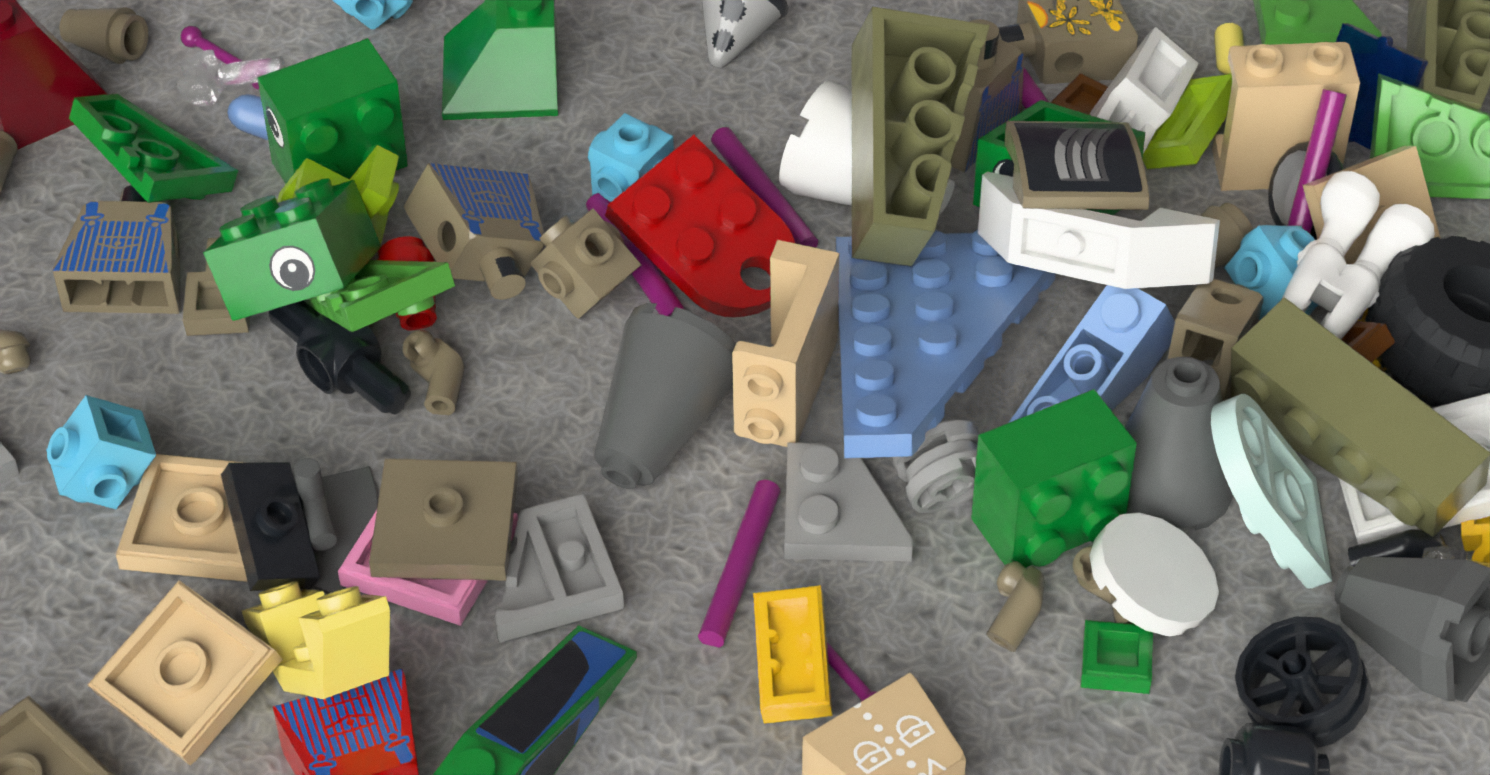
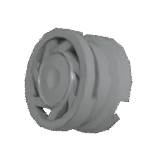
[892,419,980,513]

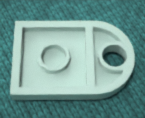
[1211,394,1332,588]

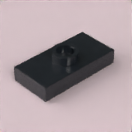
[221,462,320,591]

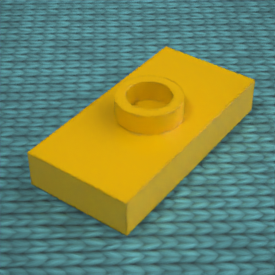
[753,585,833,724]

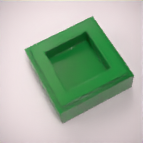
[1080,620,1153,694]

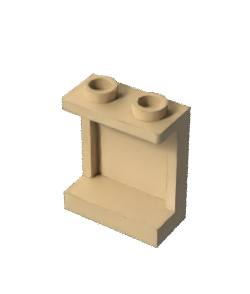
[1212,42,1360,191]
[732,240,839,447]

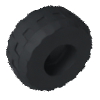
[1365,236,1490,406]

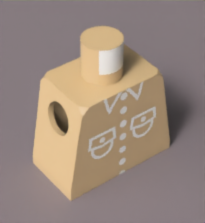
[802,673,966,775]

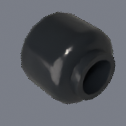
[1219,722,1330,775]

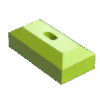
[1143,74,1232,169]

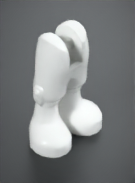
[1282,171,1435,339]

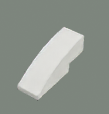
[1089,27,1199,153]

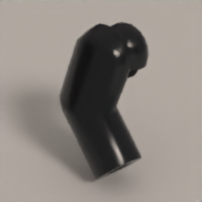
[1348,529,1449,567]

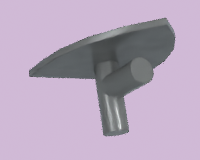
[294,458,378,594]

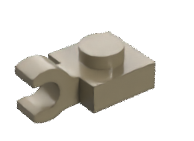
[182,237,250,336]

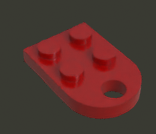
[605,134,796,318]

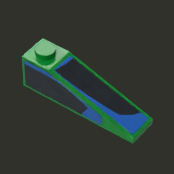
[433,625,637,775]

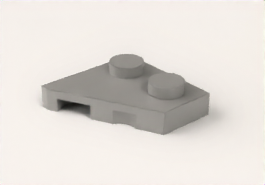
[784,443,913,562]
[494,493,624,643]

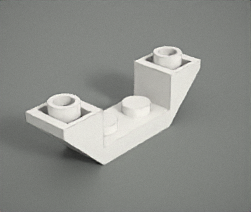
[978,172,1220,289]

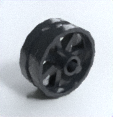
[1235,616,1372,748]

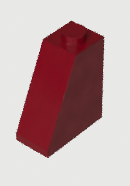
[0,0,108,150]

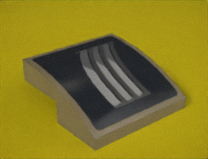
[1004,121,1150,210]

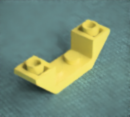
[242,581,390,699]

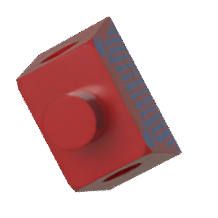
[273,669,419,775]

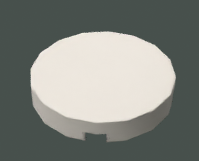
[1089,512,1219,637]

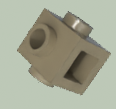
[530,209,641,319]

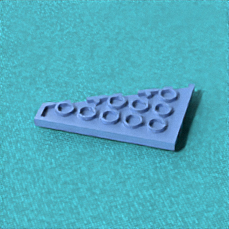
[836,230,1055,458]

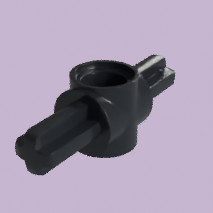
[269,301,411,415]

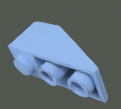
[1008,285,1175,423]

